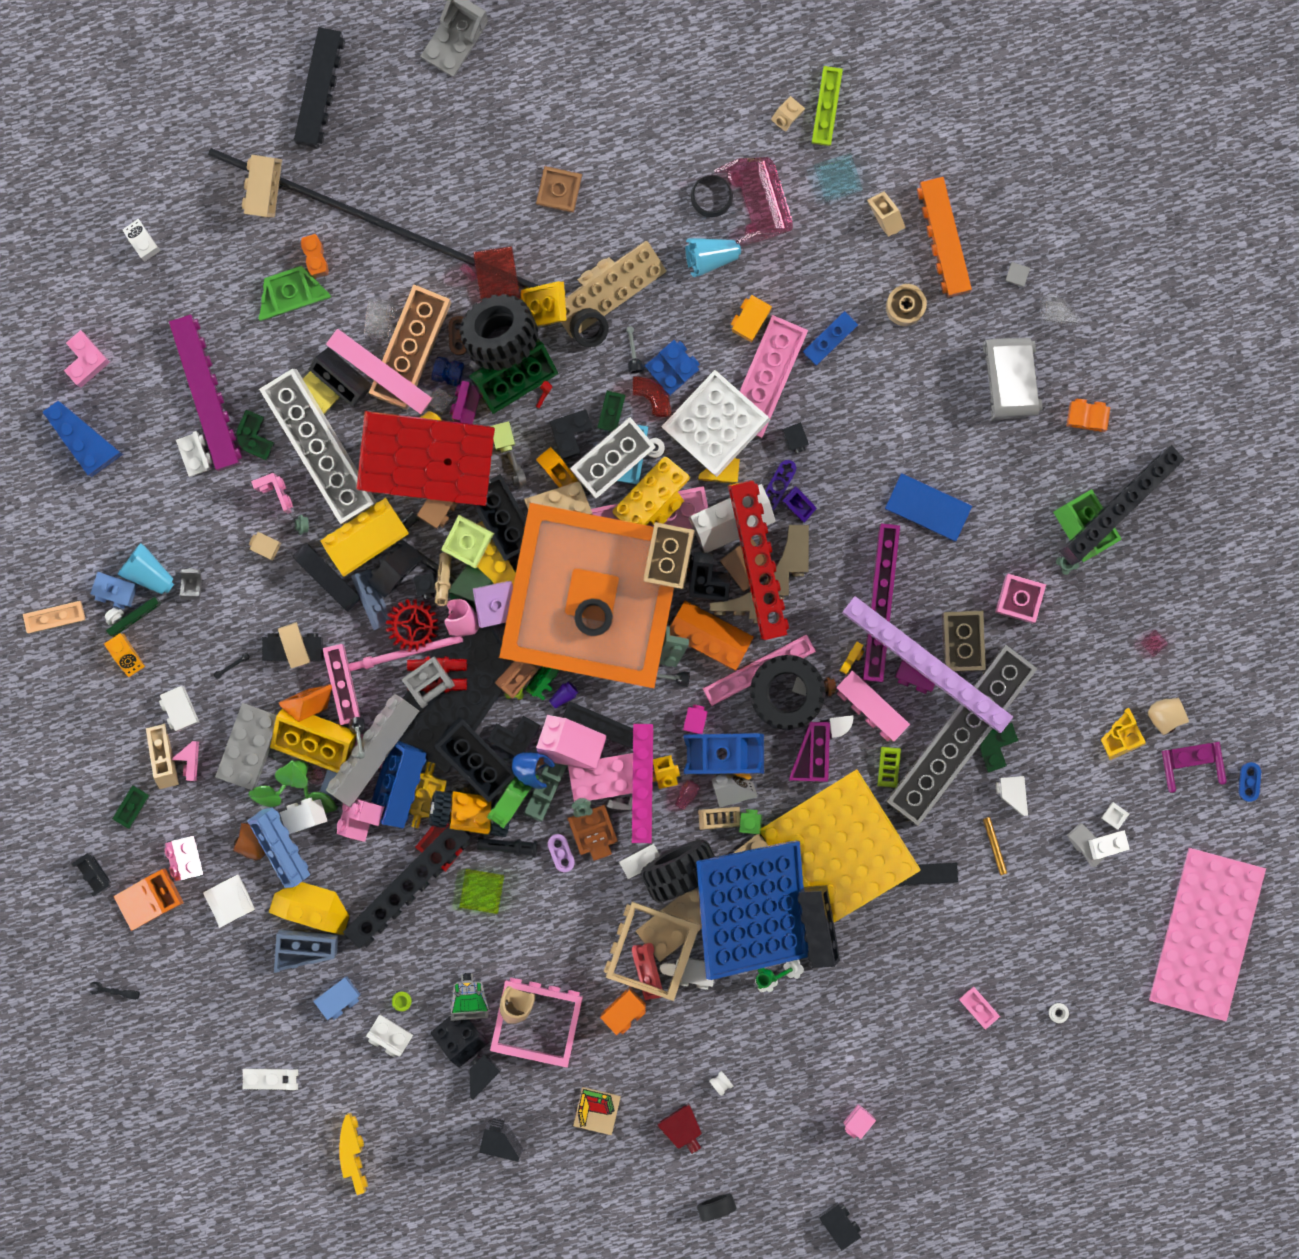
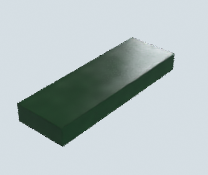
[106,597,161,637]

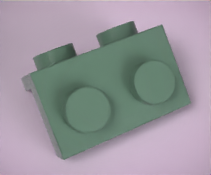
[659,626,689,667]

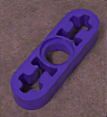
[765,460,796,511]

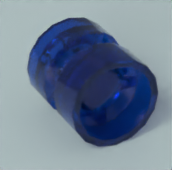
[431,356,464,387]

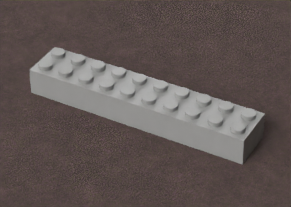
[885,645,1037,826]

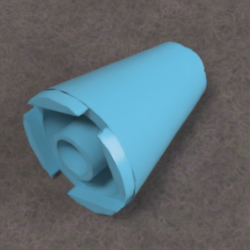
[685,238,741,277]
[118,543,174,594]

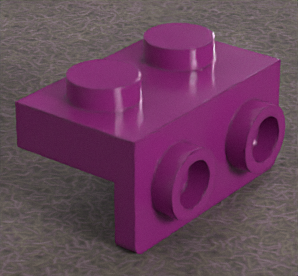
[450,381,480,424]

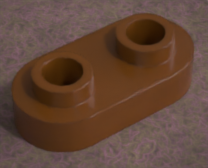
[449,316,467,356]

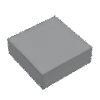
[1005,262,1030,287]

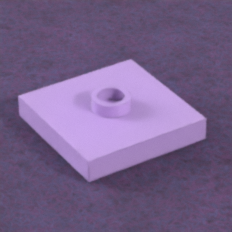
[473,581,513,628]

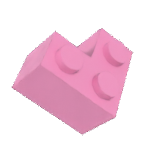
[64,330,110,388]
[336,798,384,842]

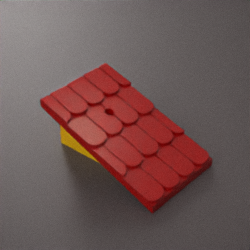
[357,411,495,506]

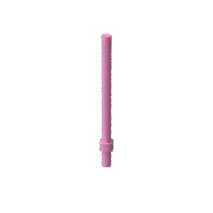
[349,636,463,671]

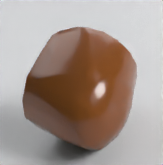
[233,823,266,861]

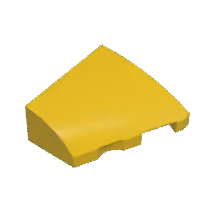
[1101,708,1146,760]

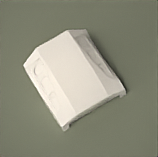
[203,874,255,928]

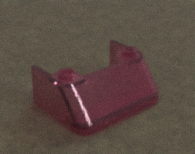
[714,157,793,244]

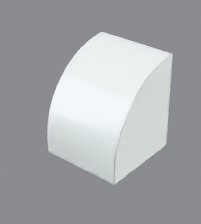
[829,715,853,738]

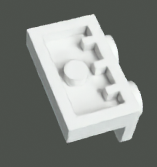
[176,431,213,477]
[366,1015,413,1057]

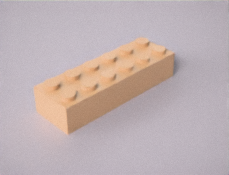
[369,285,451,410]

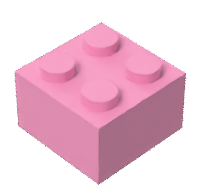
[995,574,1046,624]

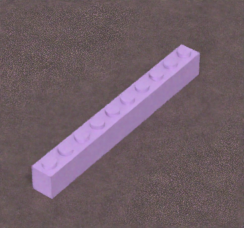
[842,596,1013,733]

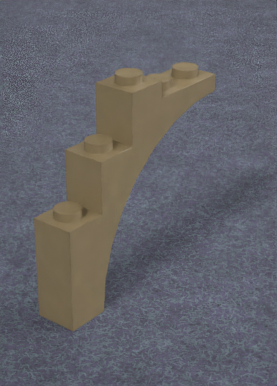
[710,525,809,624]

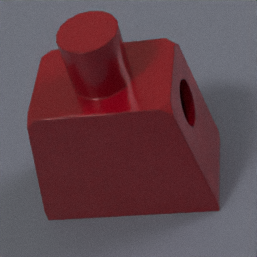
[657,1103,702,1154]

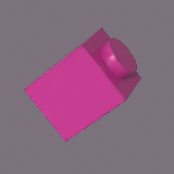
[683,704,708,734]

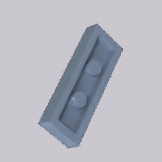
[351,569,392,630]

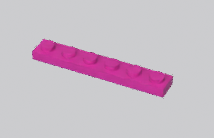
[632,724,653,843]

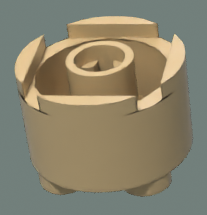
[886,284,927,326]

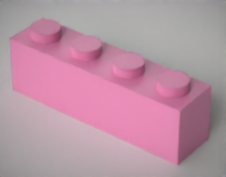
[323,644,361,726]
[836,671,910,742]

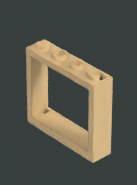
[604,901,700,1001]

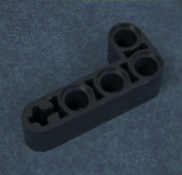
[292,542,360,612]

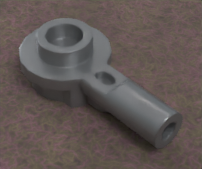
[507,451,527,489]

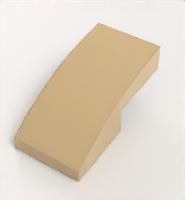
[278,622,310,669]

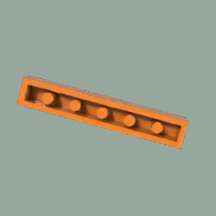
[917,177,972,298]

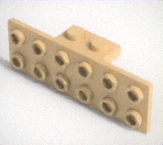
[561,241,666,338]

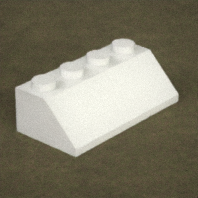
[688,484,776,553]

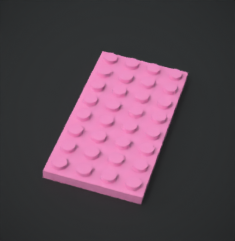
[1149,848,1266,1021]

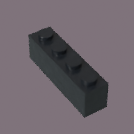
[798,885,840,968]

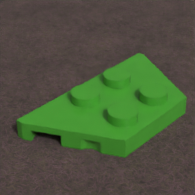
[259,266,332,322]

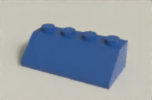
[371,741,426,828]

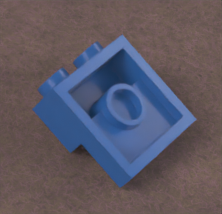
[644,340,700,396]

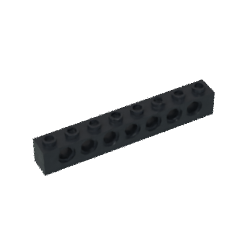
[1059,445,1185,566]
[343,825,472,949]

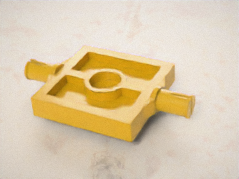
[409,762,447,828]

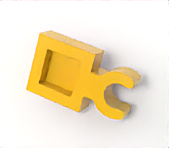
[839,642,864,674]

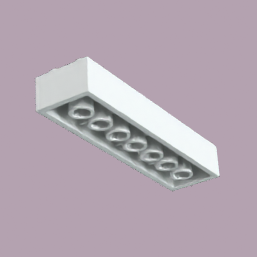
[259,369,377,524]

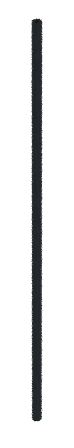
[208,148,540,289]

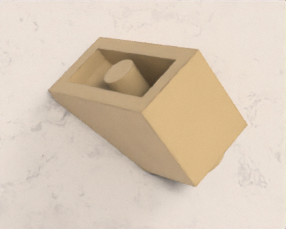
[867,191,906,237]

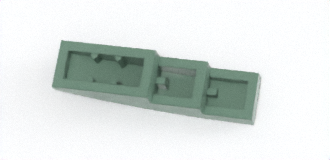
[524,763,568,823]

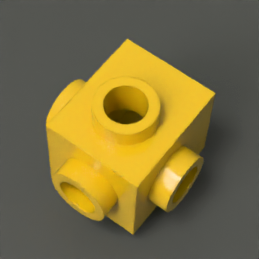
[653,755,680,789]

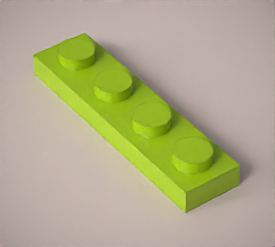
[811,66,843,147]

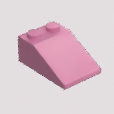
[536,715,607,770]

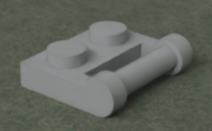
[401,656,455,708]

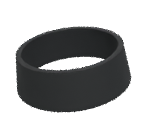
[691,175,733,217]

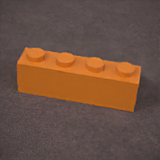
[670,600,754,671]

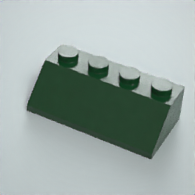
[469,339,559,414]

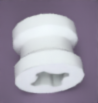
[709,1071,733,1096]

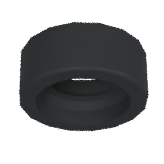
[570,308,609,348]
[574,598,613,636]
[697,1193,737,1222]

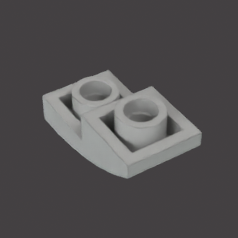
[607,797,632,810]
[1067,823,1105,867]

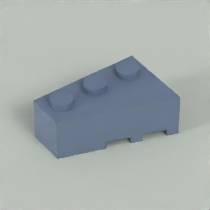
[274,929,338,973]

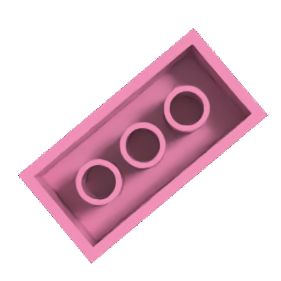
[568,753,633,802]

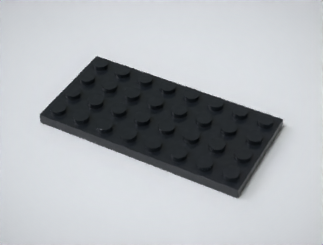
[398,608,514,773]

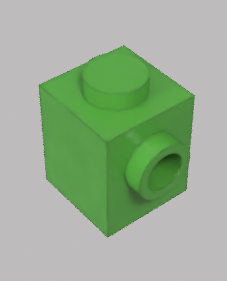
[739,809,762,834]

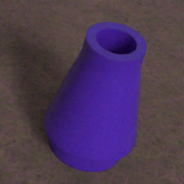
[549,681,579,709]

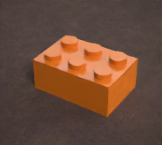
[600,987,646,1035]

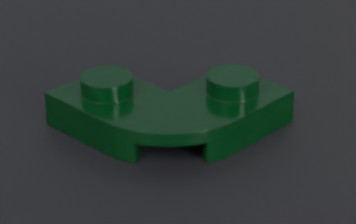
[236,410,275,461]
[980,723,1019,773]

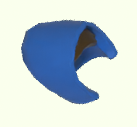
[512,752,555,789]

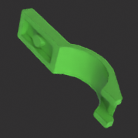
[487,774,539,828]

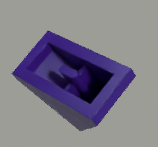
[782,486,817,523]

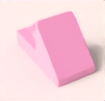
[172,741,199,781]

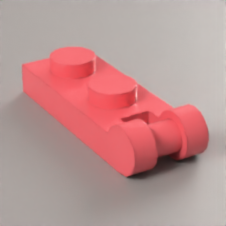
[632,943,663,1000]

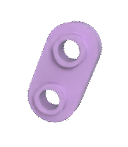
[548,834,575,872]

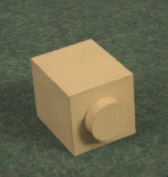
[249,532,281,561]

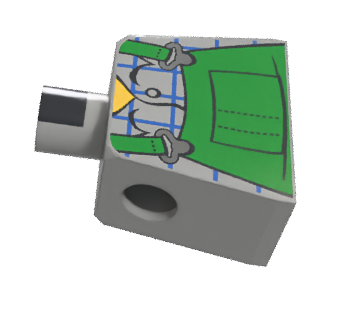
[451,973,489,1021]

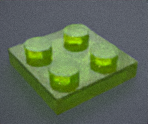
[459,868,505,914]

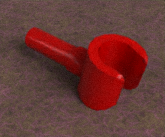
[536,381,553,409]

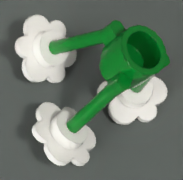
[755,960,804,992]

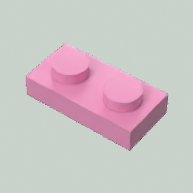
[959,986,1000,1030]

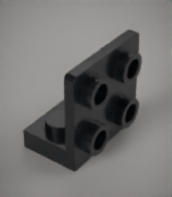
[431,1015,489,1068]

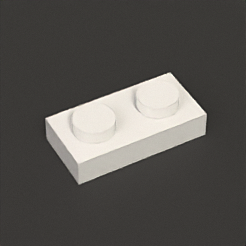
[1088,830,1129,860]
[619,844,660,879]

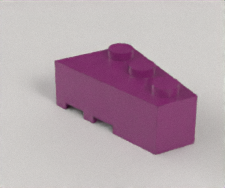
[788,722,830,782]

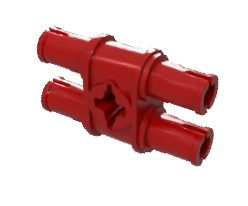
[407,656,467,694]

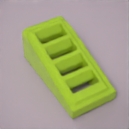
[877,747,901,788]

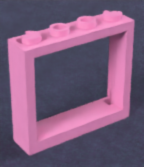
[490,977,583,1068]

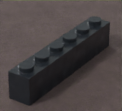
[294,27,345,149]

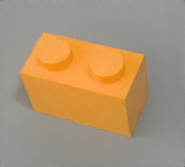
[731,295,772,343]

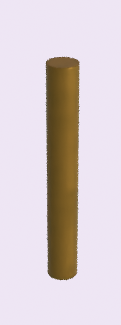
[983,817,1007,876]

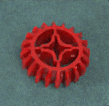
[385,599,438,652]

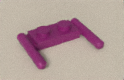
[1162,741,1227,793]

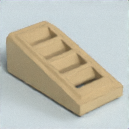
[698,807,741,830]

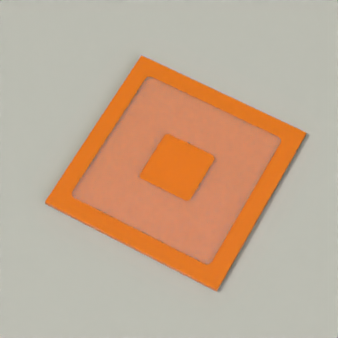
[499,503,674,688]

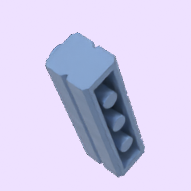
[248,807,310,888]

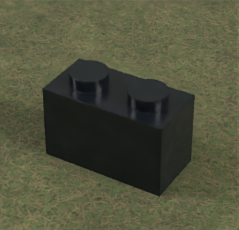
[818,1202,862,1251]

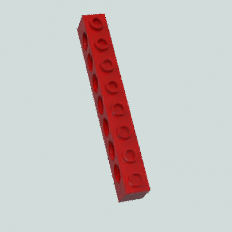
[728,480,789,640]

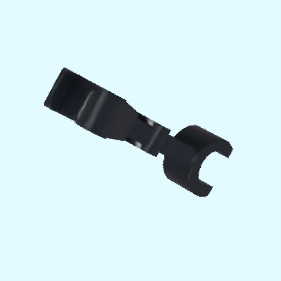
[90,981,140,1000]

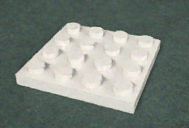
[661,370,770,477]

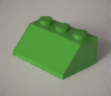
[1053,489,1122,562]

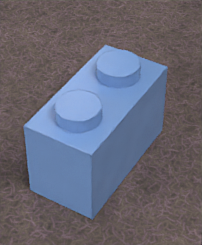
[313,976,361,1020]

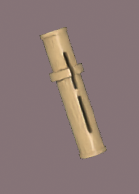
[435,552,452,606]

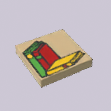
[573,1087,621,1135]

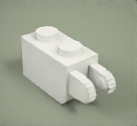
[660,958,714,990]

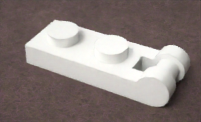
[243,1069,298,1090]

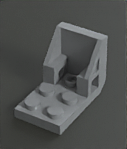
[420,0,488,78]

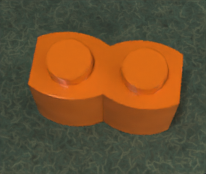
[301,234,329,279]
[1066,399,1110,432]

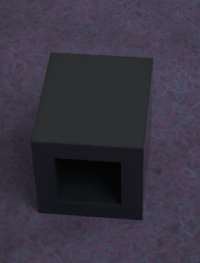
[782,422,809,454]

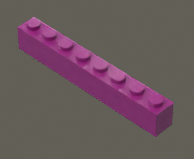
[169,314,242,472]
[862,523,900,683]

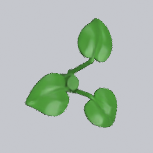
[248,760,338,813]

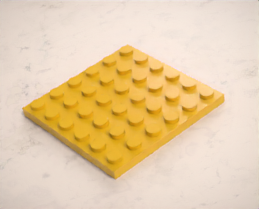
[760,769,921,923]

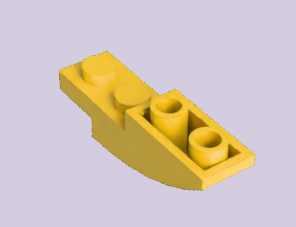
[339,1112,368,1195]

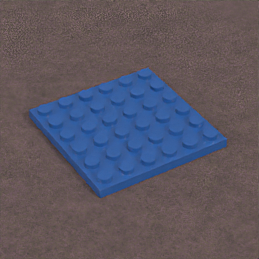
[696,840,808,980]

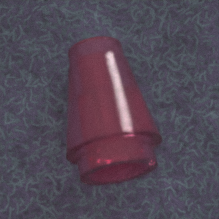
[675,779,700,810]

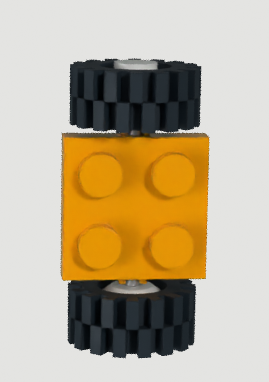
[429,791,511,837]

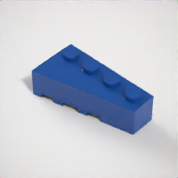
[43,401,124,477]

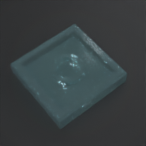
[814,153,863,203]

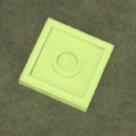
[441,515,494,568]

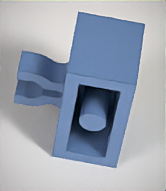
[90,572,138,609]

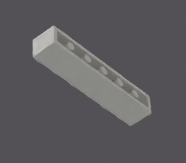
[326,694,419,807]

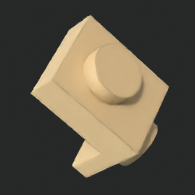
[771,96,805,131]

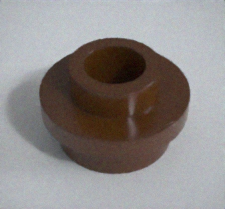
[823,677,836,697]

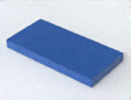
[885,473,972,542]

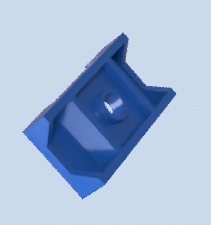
[684,733,764,775]

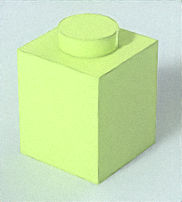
[491,421,516,453]

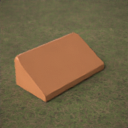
[495,661,538,699]

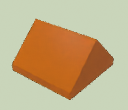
[279,684,332,722]

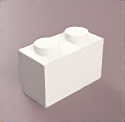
[159,686,199,732]
[280,798,328,834]

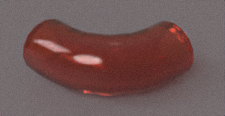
[633,376,671,417]

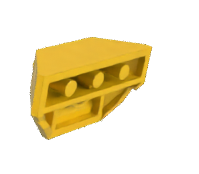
[269,882,350,935]

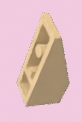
[146,724,179,789]

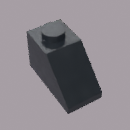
[470,1053,501,1100]

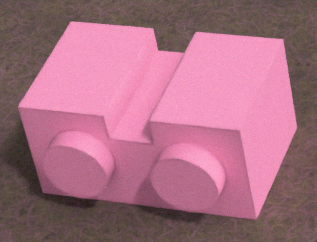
[843,1104,876,1139]

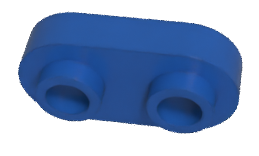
[1239,762,1261,802]

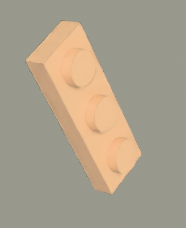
[23,601,86,634]

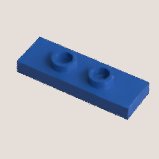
[803,311,858,366]

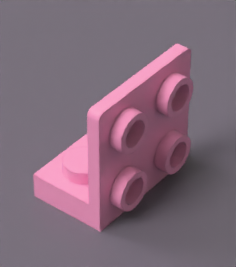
[251,473,293,514]

